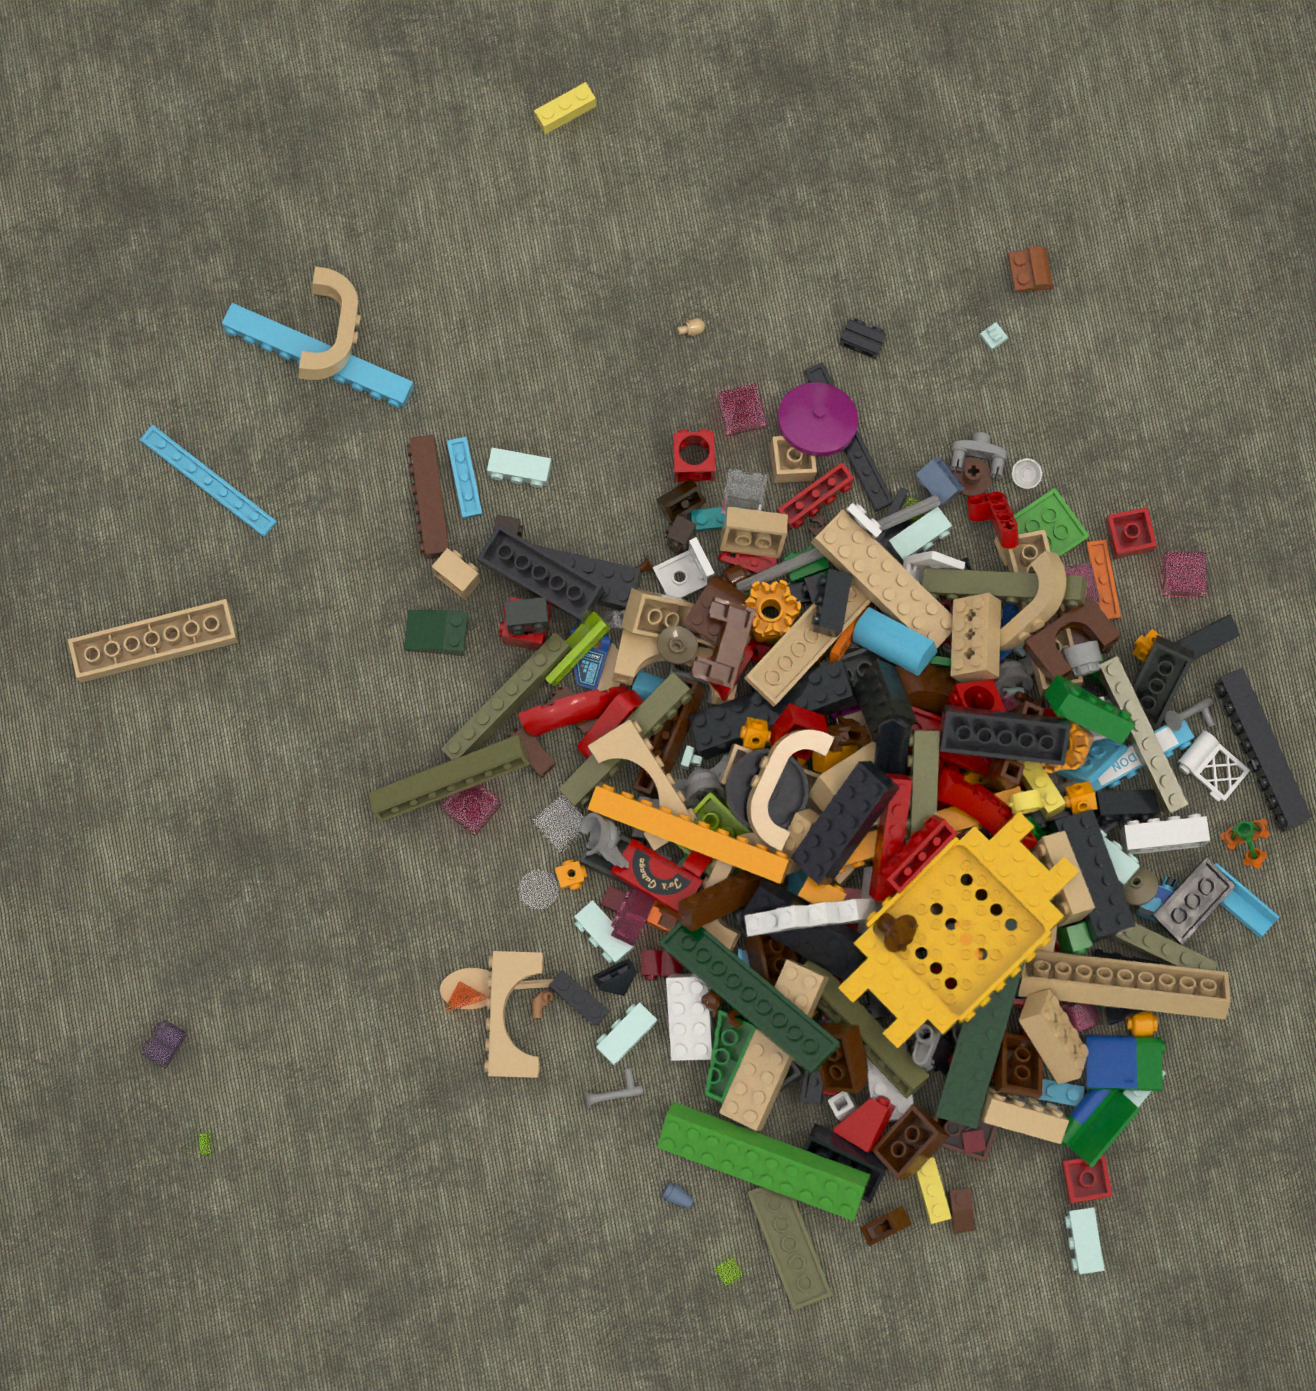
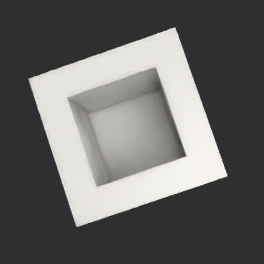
[828,1092,858,1122]

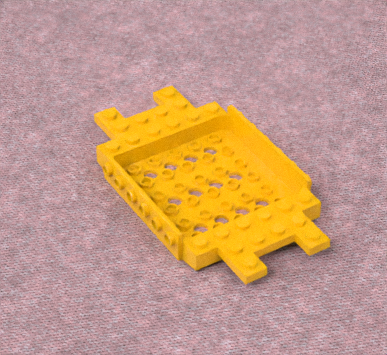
[838,812,1079,1049]

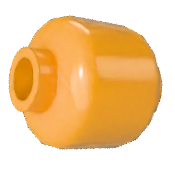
[1126,1011,1158,1037]

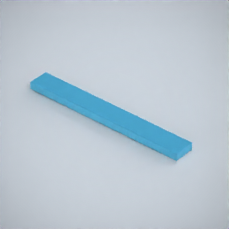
[140,424,277,538]

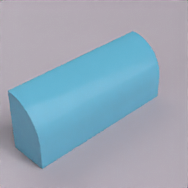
[853,607,937,676]

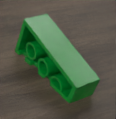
[1044,674,1135,744]
[705,1008,756,1103]

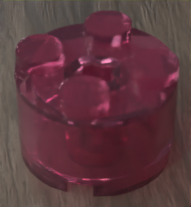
[1061,1003,1102,1033]

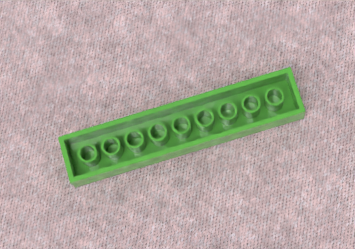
[657,1102,870,1221]

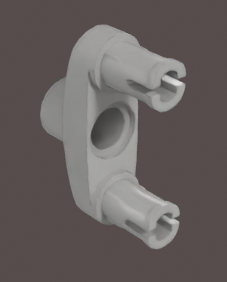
[950,432,1008,479]
[913,1020,941,1071]

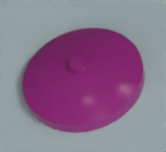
[777,382,858,456]

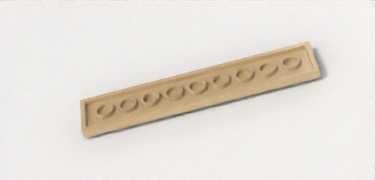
[744,539,903,707]

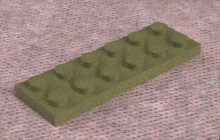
[747,1187,832,1311]

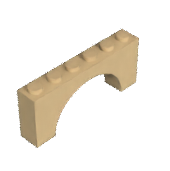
[612,629,737,705]
[588,719,698,851]
[485,951,544,1078]

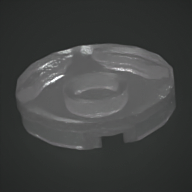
[518,869,559,911]

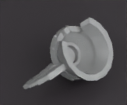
[993,655,1034,698]
[673,754,729,808]
[579,812,629,869]

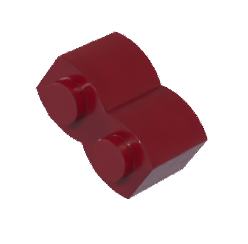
[640,950,683,981]

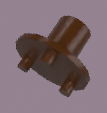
[953,457,992,496]
[877,913,918,953]

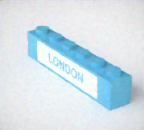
[1091,720,1194,793]

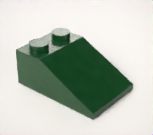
[404,610,469,656]

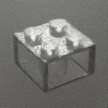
[721,468,768,514]
[532,793,585,854]

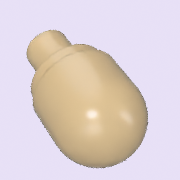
[677,318,705,336]

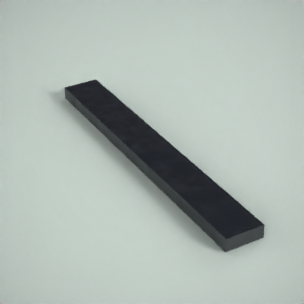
[804,362,893,512]

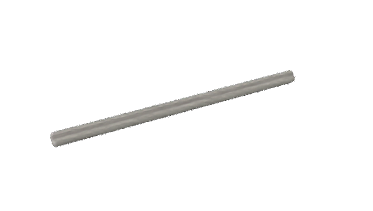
[736,495,941,592]

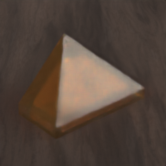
[445,981,486,1012]

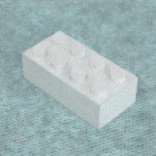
[1120,814,1210,855]
[666,974,715,1061]
[866,1041,913,1122]

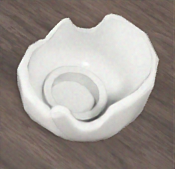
[1011,458,1043,489]

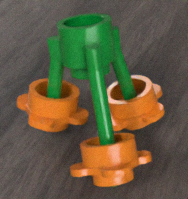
[1220,818,1270,869]

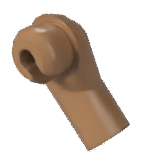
[532,991,553,1019]

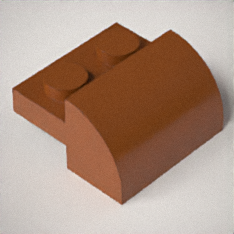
[1008,246,1054,293]

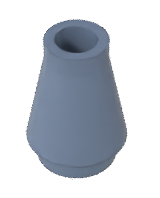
[661,1182,694,1209]

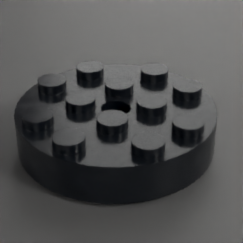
[725,749,809,829]

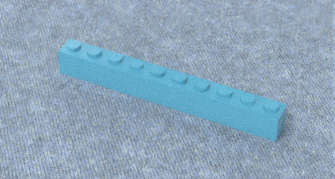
[222,303,414,408]

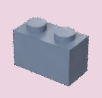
[916,457,965,506]

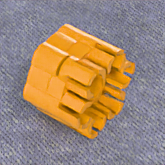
[742,580,801,642]
[1042,716,1094,773]

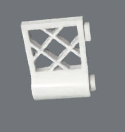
[1178,731,1250,802]

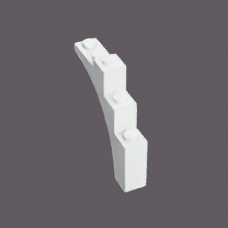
[745,899,881,936]

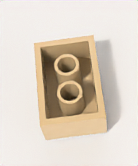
[720,507,788,558]
[621,588,694,638]

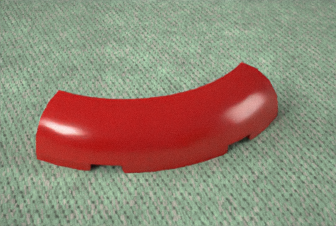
[518,686,628,737]
[937,769,1038,850]

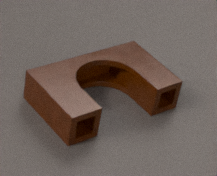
[1023,596,1121,683]
[507,685,599,779]
[983,701,1044,792]

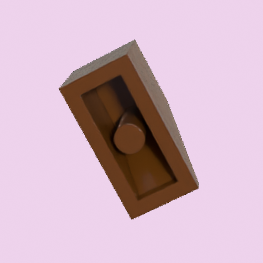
[948,1188,975,1233]
[860,1206,912,1246]

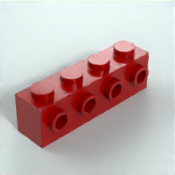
[777,462,854,530]
[877,814,958,894]

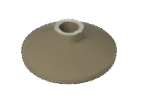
[657,626,698,664]
[1121,867,1159,905]

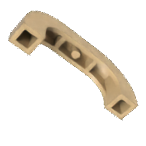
[298,266,361,380]
[1000,551,1066,651]
[747,729,835,851]
[702,832,777,951]

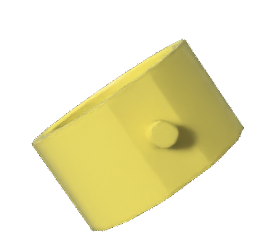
[1008,790,1044,815]

